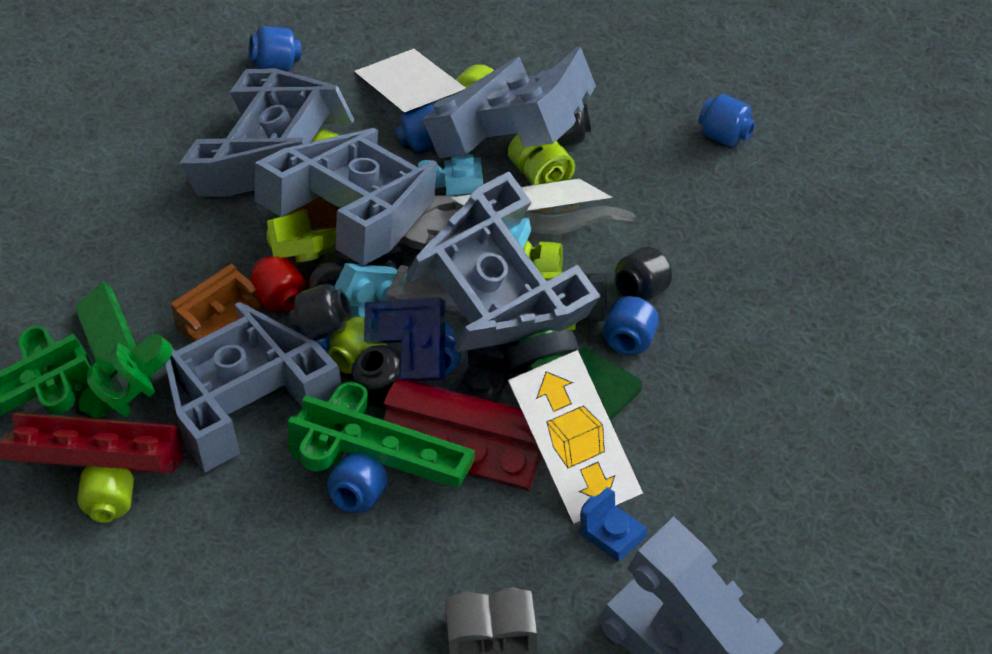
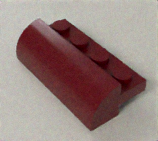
[383,379,543,491]
[0,413,183,474]

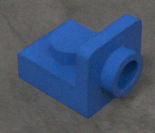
[580,487,647,562]

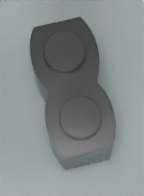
[445,588,537,654]

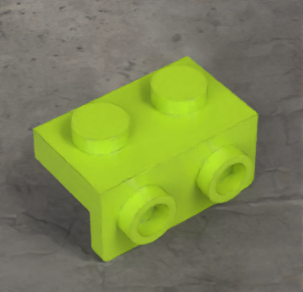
[266,209,336,262]

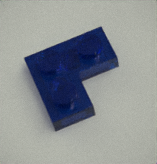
[364,297,445,381]

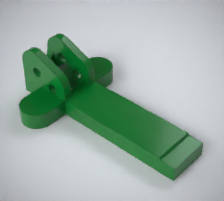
[75,281,173,419]
[0,325,91,416]
[288,382,475,488]

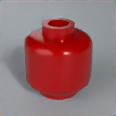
[249,256,307,313]

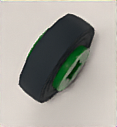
[506,330,579,373]

